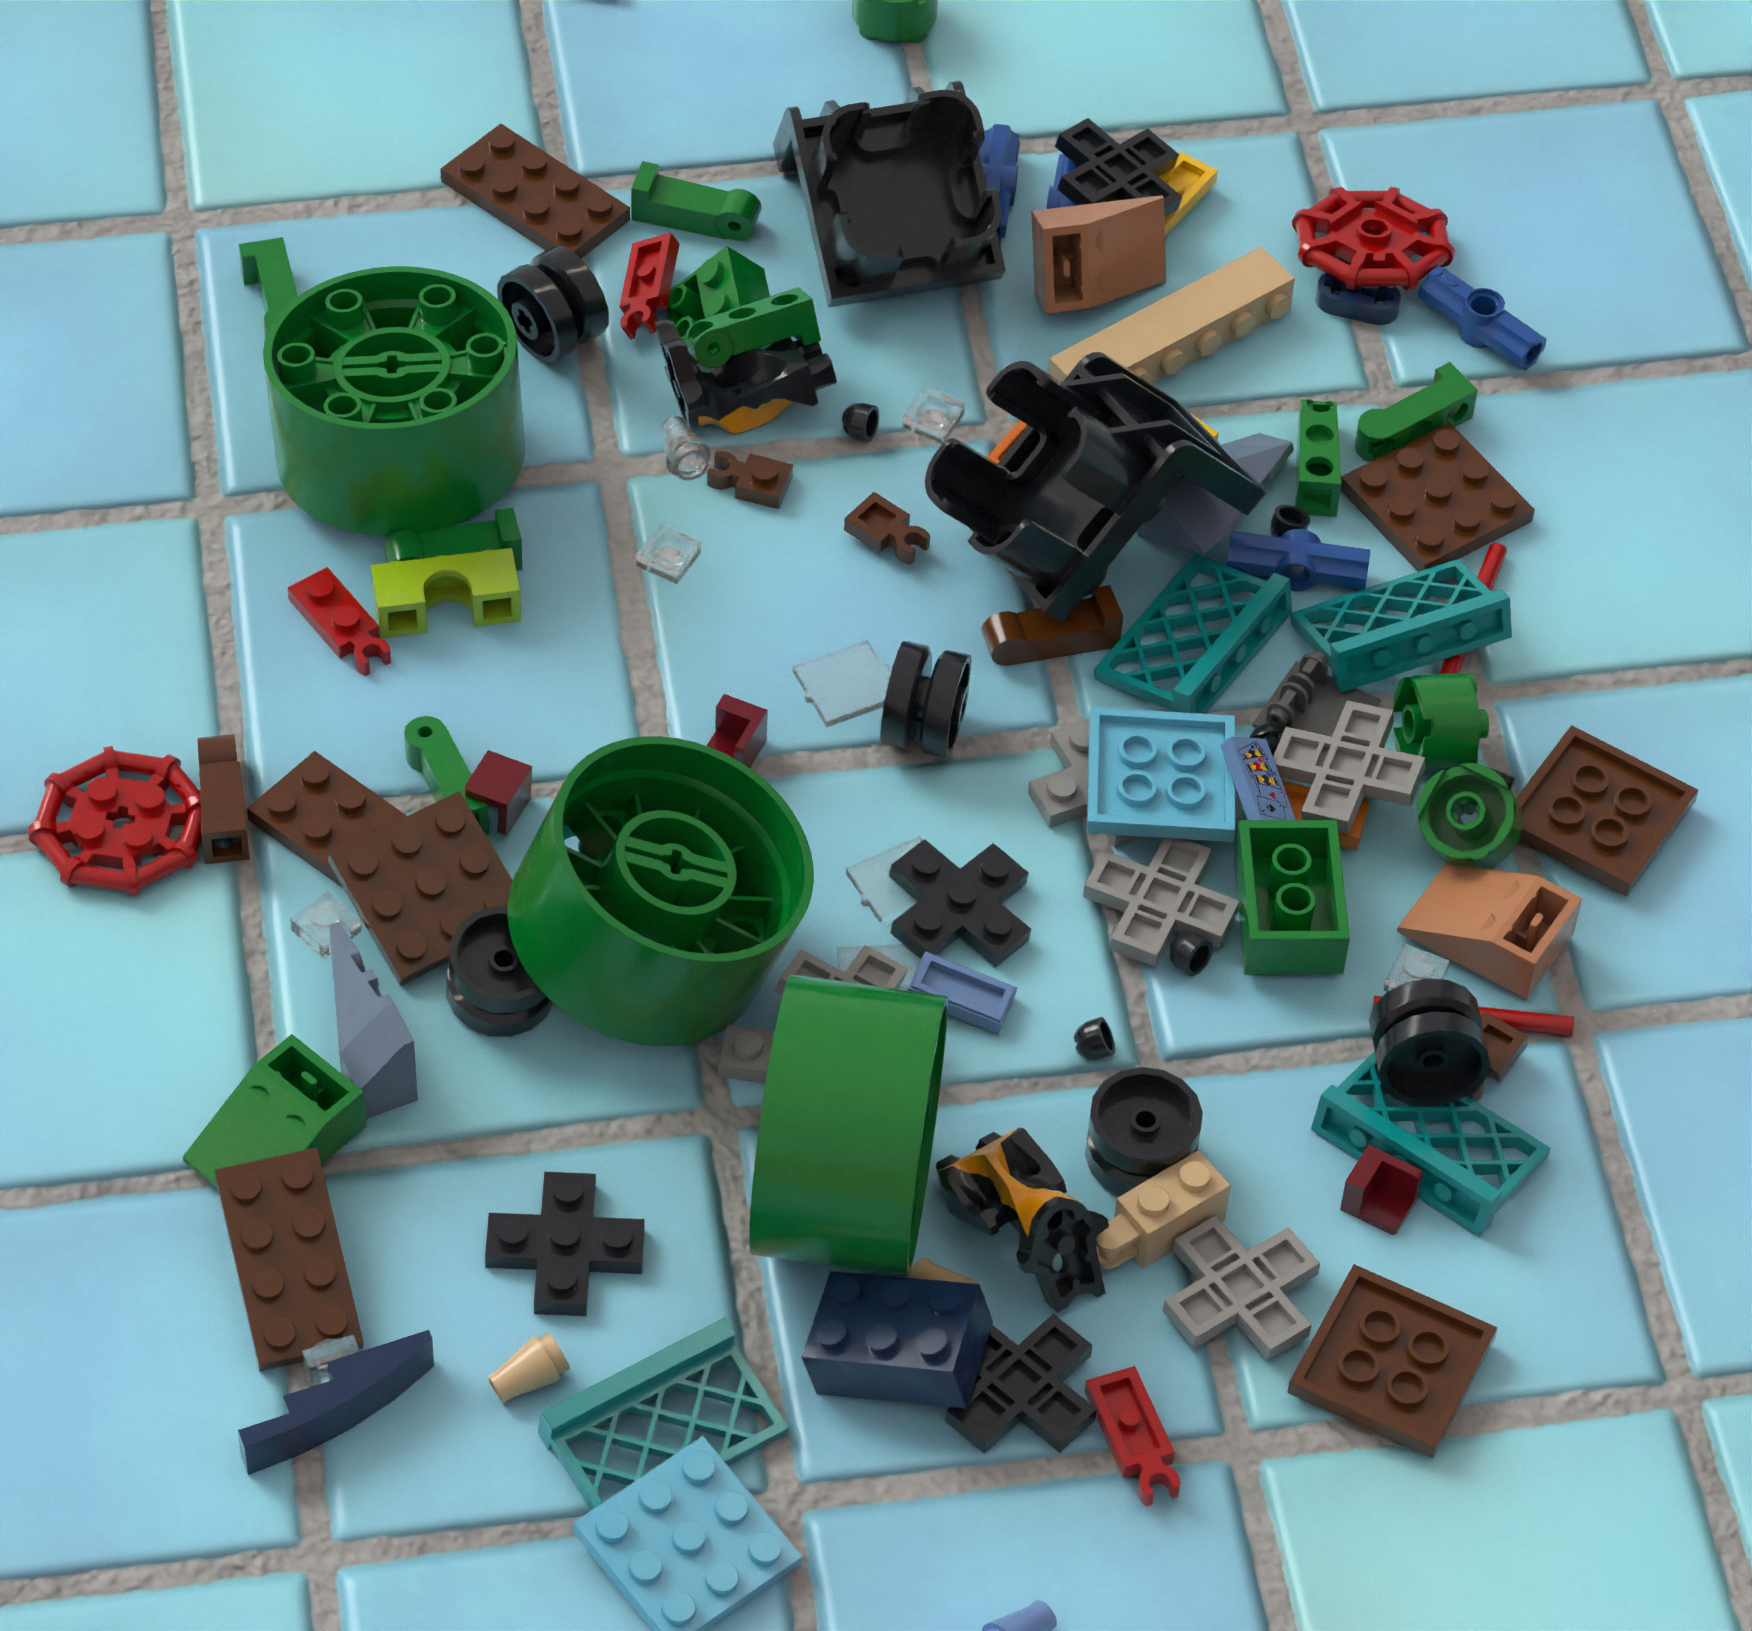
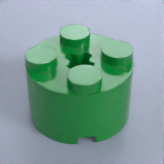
[852,0,938,43]
[1393,673,1489,772]
[1417,763,1523,869]

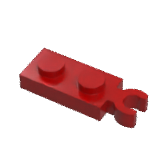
[619,232,680,340]
[287,567,391,676]
[1084,1366,1180,1507]

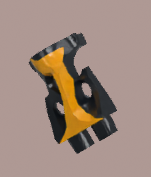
[654,319,837,434]
[936,1127,1109,1312]

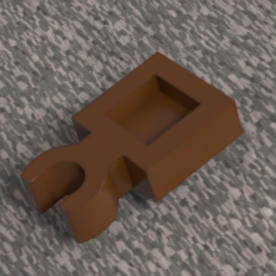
[707,451,793,509]
[844,492,930,565]
[1467,1011,1528,1102]

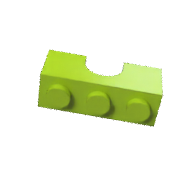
[371,548,521,638]

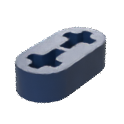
[1316,273,1401,325]

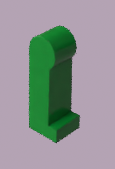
[631,161,762,241]
[239,237,298,339]
[684,287,821,368]
[1355,362,1478,461]
[1295,399,1341,517]
[383,507,523,571]
[404,716,489,836]

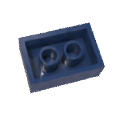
[801,1271,993,1409]

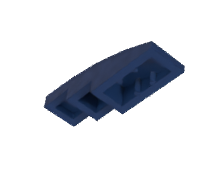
[238,1330,434,1475]

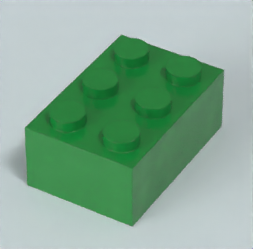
[1234,820,1350,975]

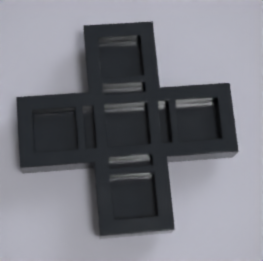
[1055,118,1183,217]
[889,839,1032,967]
[485,1172,645,1316]
[945,1314,1097,1454]

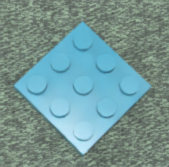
[1086,707,1235,842]
[572,1436,802,1631]

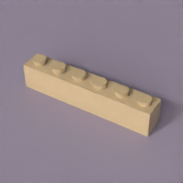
[1048,247,1295,384]

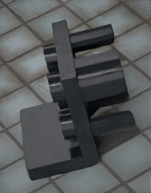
[773,80,1006,308]
[925,352,1267,623]

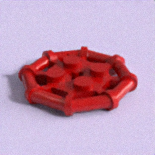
[1292,187,1455,290]
[28,746,202,897]

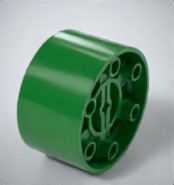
[263,266,525,536]
[507,736,814,1047]
[749,974,948,1277]

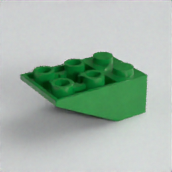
[183,1034,367,1190]

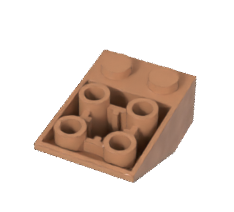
[1031,195,1166,314]
[1397,863,1582,1000]

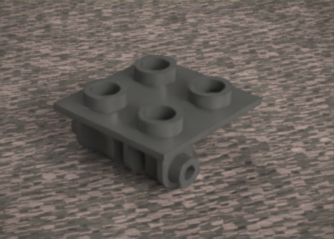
[1252,651,1381,739]

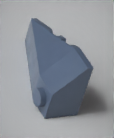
[1137,433,1294,555]
[329,921,418,1119]

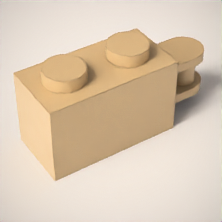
[1095,1150,1231,1269]

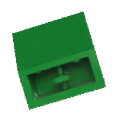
[666,246,770,364]

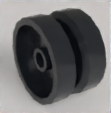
[497,245,609,364]
[880,641,972,758]
[446,906,553,1037]
[1369,978,1491,1107]
[1085,1067,1203,1196]

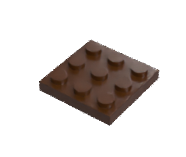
[1340,422,1535,572]
[1516,725,1698,896]
[328,791,513,985]
[1287,1264,1498,1458]

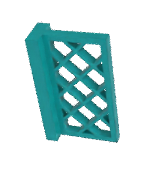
[1094,554,1292,714]
[1290,559,1512,693]
[1311,1051,1551,1237]
[538,1317,789,1510]

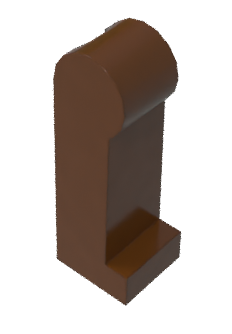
[981,585,1123,666]
[198,734,250,864]

